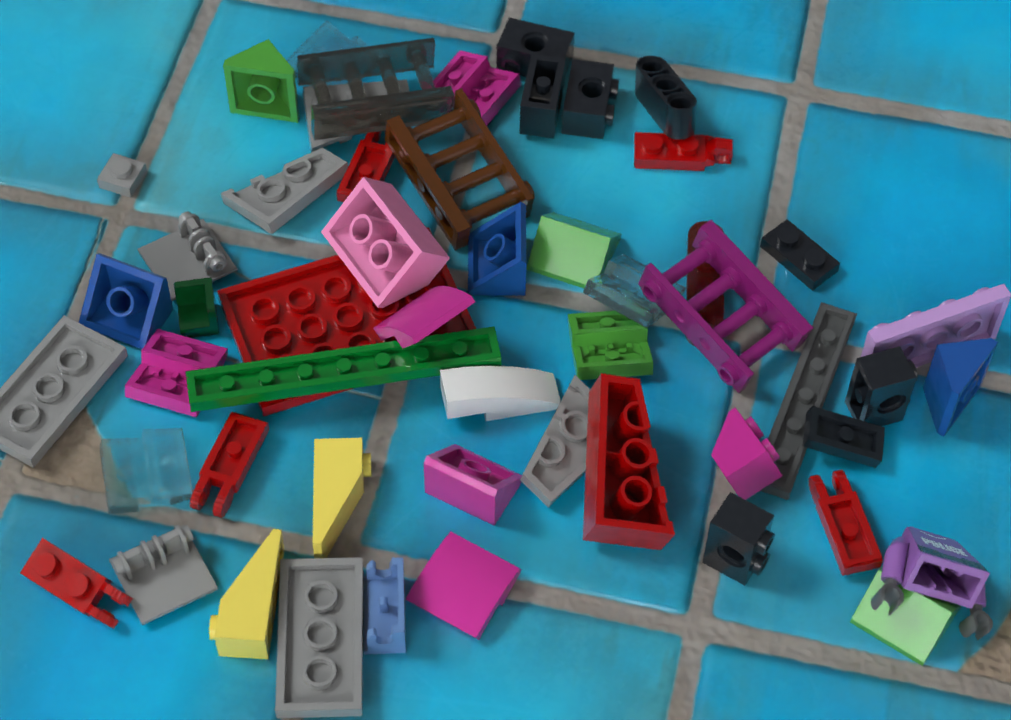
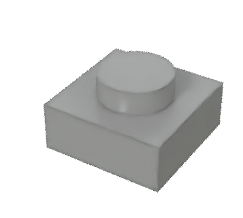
[97,153,147,198]

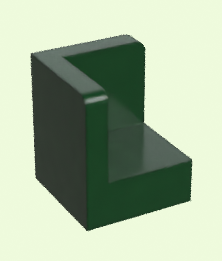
[174,277,219,338]

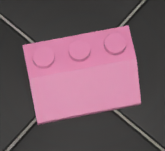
[321,177,450,308]

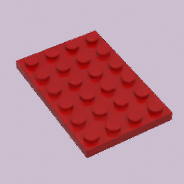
[217,227,476,417]

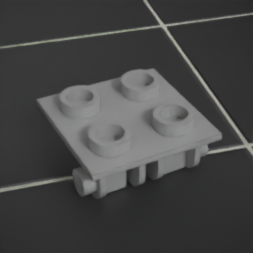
[137,211,237,301]
[109,525,218,625]

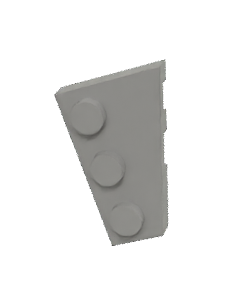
[520,375,590,507]

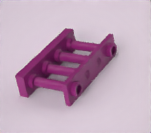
[638,220,813,393]

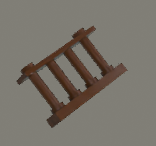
[385,88,535,251]

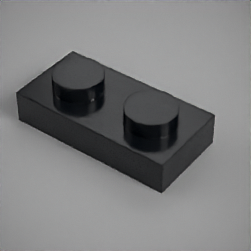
[760,219,840,291]
[802,406,885,468]

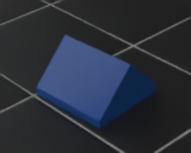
[468,202,527,296]
[79,253,173,349]
[923,338,998,437]

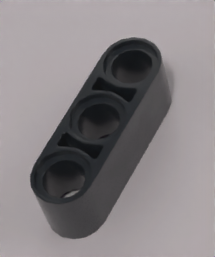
[635,56,697,140]

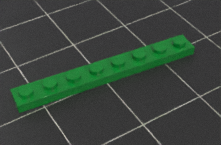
[186,326,501,412]

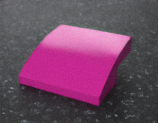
[422,50,522,126]
[373,286,475,349]
[125,329,228,418]
[406,531,522,640]

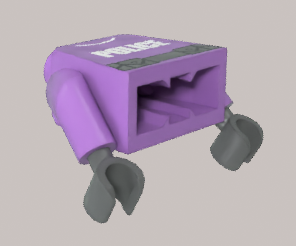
[871,526,993,640]

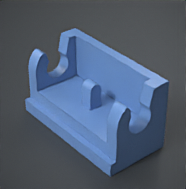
[363,557,406,654]

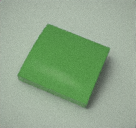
[568,309,653,380]

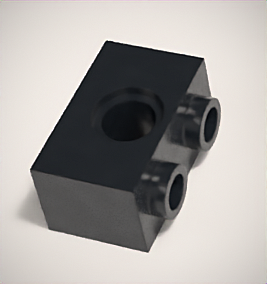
[496,17,575,77]
[519,54,566,138]
[562,59,619,139]
[845,346,918,426]
[702,492,775,586]

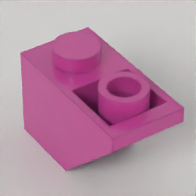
[711,407,782,500]

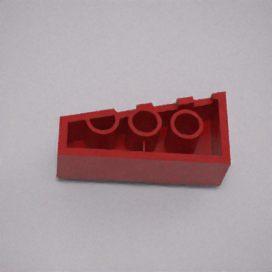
[583,373,675,550]

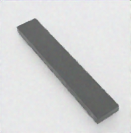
[760,302,857,500]

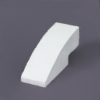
[440,366,561,421]

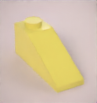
[312,438,372,558]
[209,529,285,660]

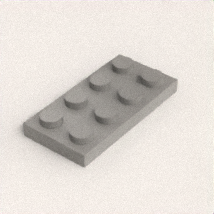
[0,315,128,468]
[275,557,364,718]

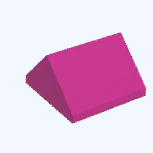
[424,444,522,526]

